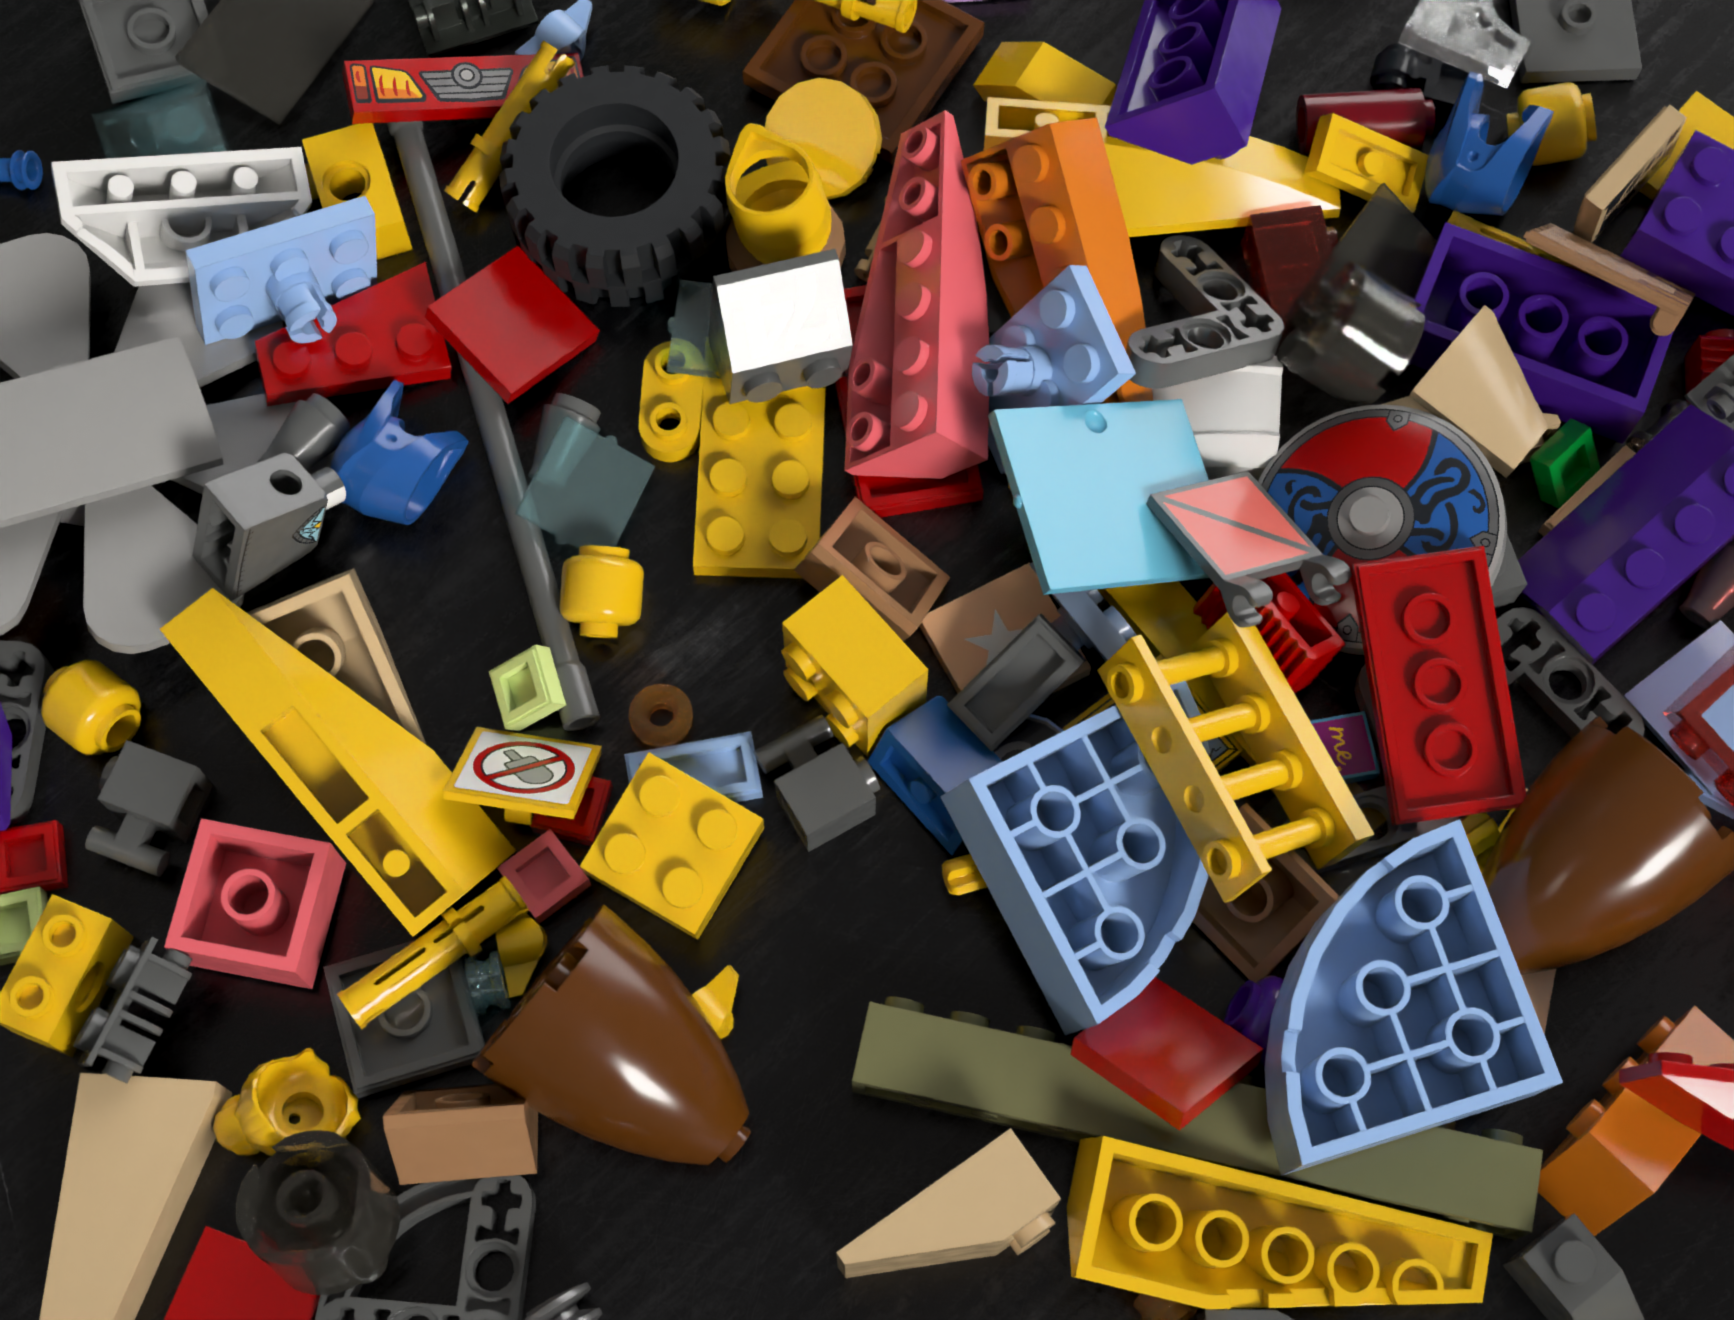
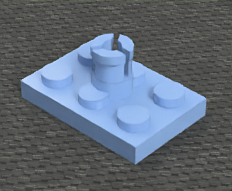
[185,196,378,345]
[972,265,1136,474]

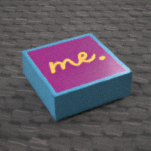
[1310,711,1380,784]

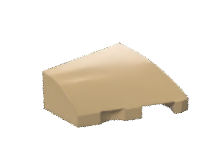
[1409,305,1549,478]

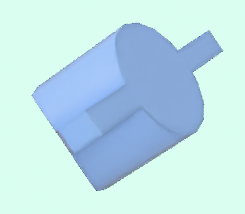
[515,0,593,61]

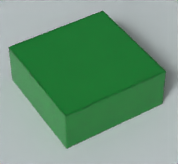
[1530,418,1600,509]

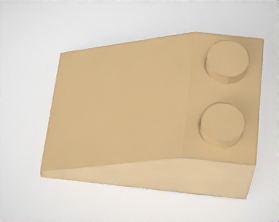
[246,568,426,744]
[836,1128,1061,1278]

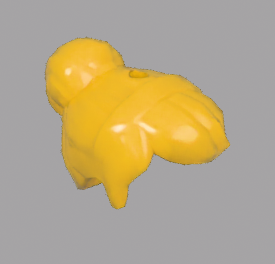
[213,1048,361,1161]

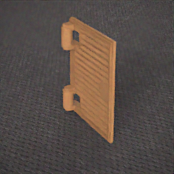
[1524,223,1695,336]

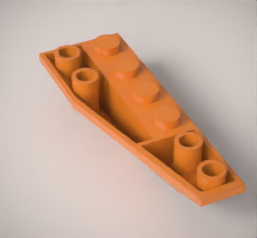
[960,117,1153,404]

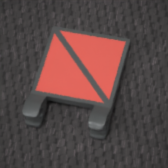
[1146,471,1352,628]

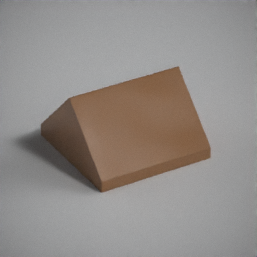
[794,497,950,641]
[1192,803,1340,983]
[383,1084,538,1185]

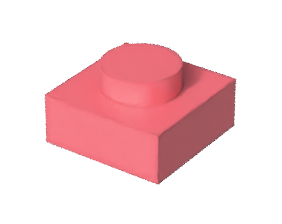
[497,829,591,924]

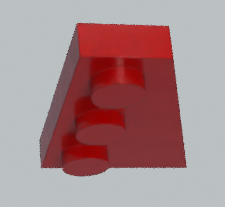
[255,262,451,407]

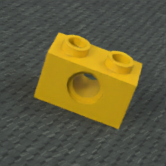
[302,123,413,260]
[0,894,134,1057]

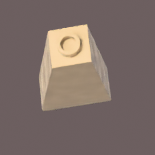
[39,1073,232,1320]

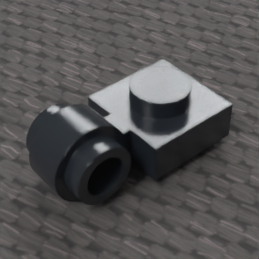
[1370,44,1491,118]

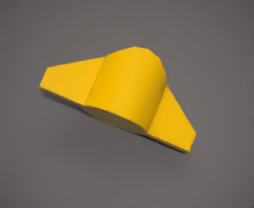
[495,913,547,998]
[692,965,739,1039]

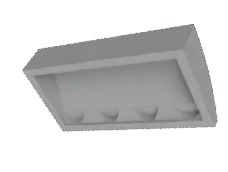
[0,336,224,528]

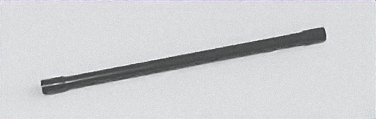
[386,121,600,731]

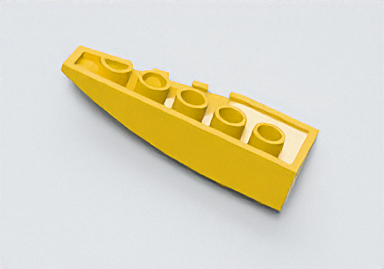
[1067,1136,1493,1310]

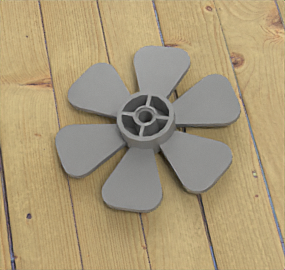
[0,233,336,654]

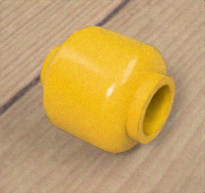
[1506,82,1597,166]
[559,545,644,638]
[41,660,141,755]

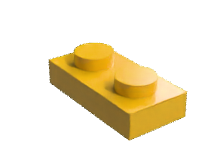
[1304,113,1429,215]

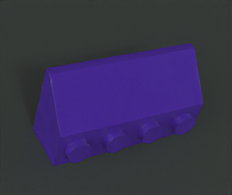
[1105,0,1281,165]
[1518,404,1734,665]

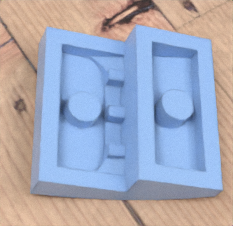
[1624,620,1734,795]

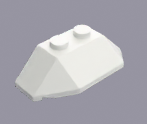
[51,147,312,287]

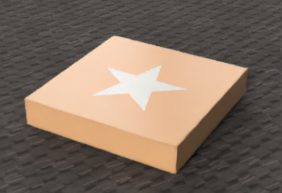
[919,563,1091,694]

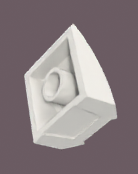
[1152,356,1283,481]

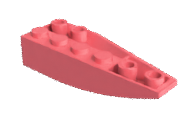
[844,110,990,479]

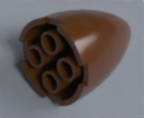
[1482,716,1734,975]
[471,904,751,1165]

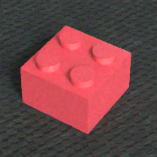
[164,819,346,989]

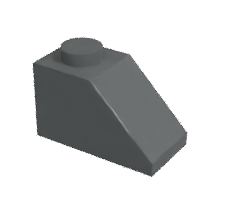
[1503,1213,1644,1320]

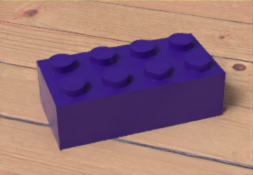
[1620,130,1734,316]
[1391,222,1674,444]

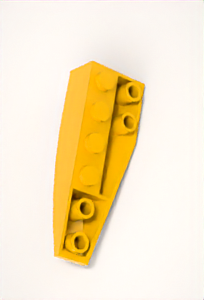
[978,97,1341,237]
[160,588,516,937]

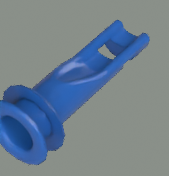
[0,150,43,190]

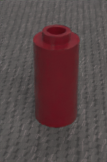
[1296,88,1435,155]

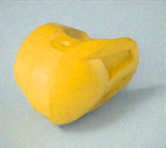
[725,123,832,264]

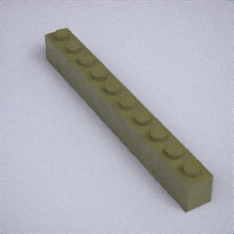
[852,997,1543,1240]

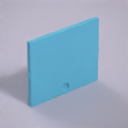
[988,399,1209,595]

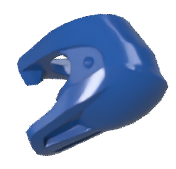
[1425,71,1554,216]
[330,380,469,525]

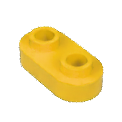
[639,341,704,462]

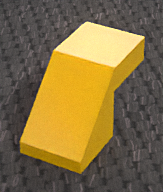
[973,42,1117,106]

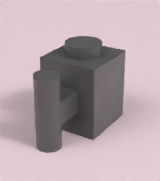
[753,714,880,852]
[85,740,214,877]

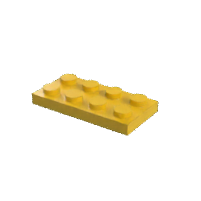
[693,340,826,578]

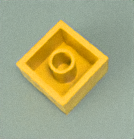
[781,575,928,758]
[579,752,764,940]

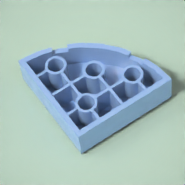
[940,681,1210,1035]
[1264,819,1563,1176]

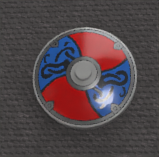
[1258,404,1507,655]

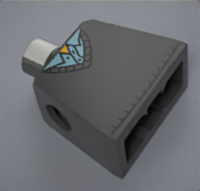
[192,453,346,601]

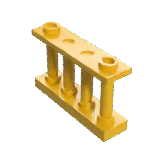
[1097,612,1375,903]

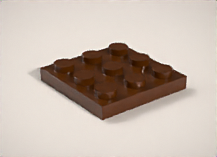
[743,0,984,165]

